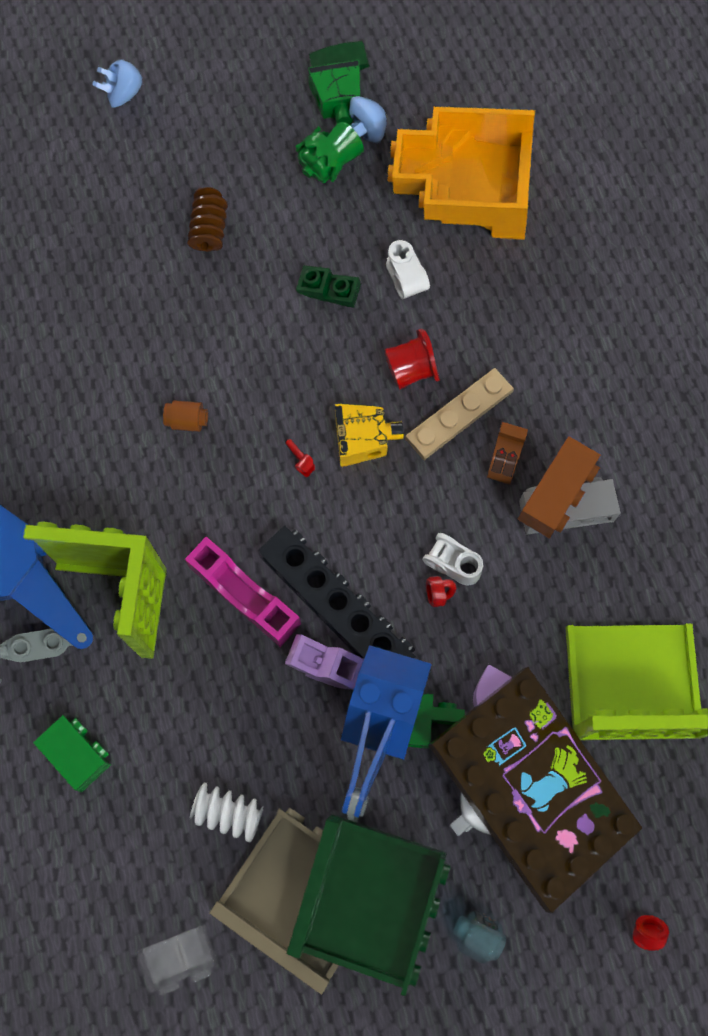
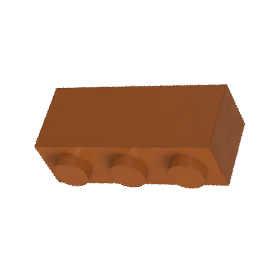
[518,436,601,539]

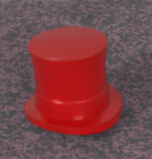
[384,328,440,390]

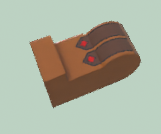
[487,422,528,485]

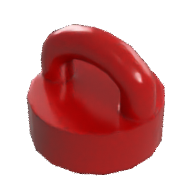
[426,576,457,608]
[632,915,670,951]

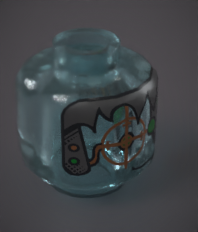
[453,911,506,964]

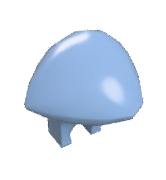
[93,60,142,108]
[349,96,386,143]

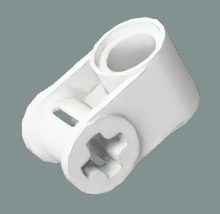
[386,240,430,299]
[422,533,483,585]

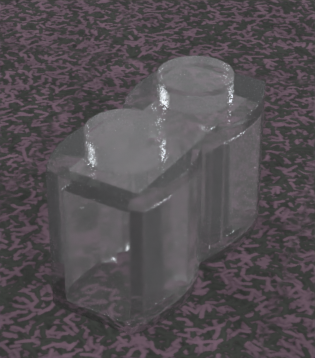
[137,924,218,996]

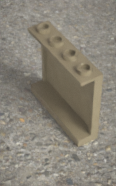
[209,807,339,995]

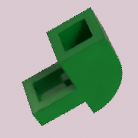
[408,694,465,749]

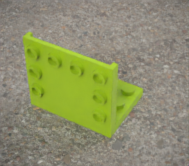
[23,522,166,659]
[566,624,708,740]

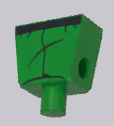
[308,60,360,125]

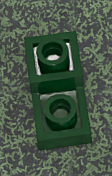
[309,41,370,71]
[296,265,361,308]

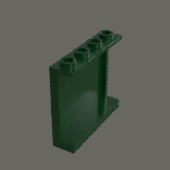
[286,814,451,996]

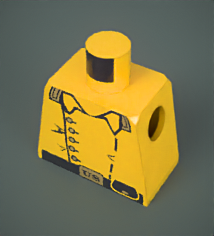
[335,404,404,467]

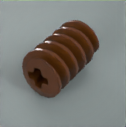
[187,187,228,251]

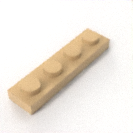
[405,368,514,460]

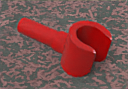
[285,439,315,478]

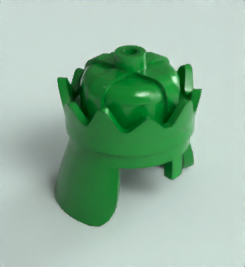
[295,122,364,183]

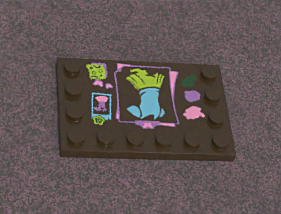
[428,667,642,913]

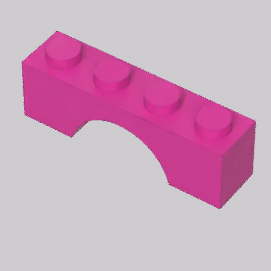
[185,537,301,647]

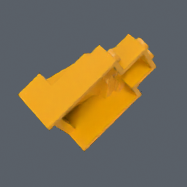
[388,107,535,240]

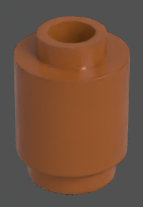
[163,400,208,432]

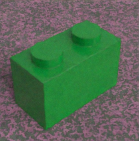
[33,715,111,792]

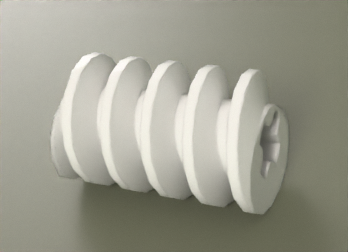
[190,782,263,842]

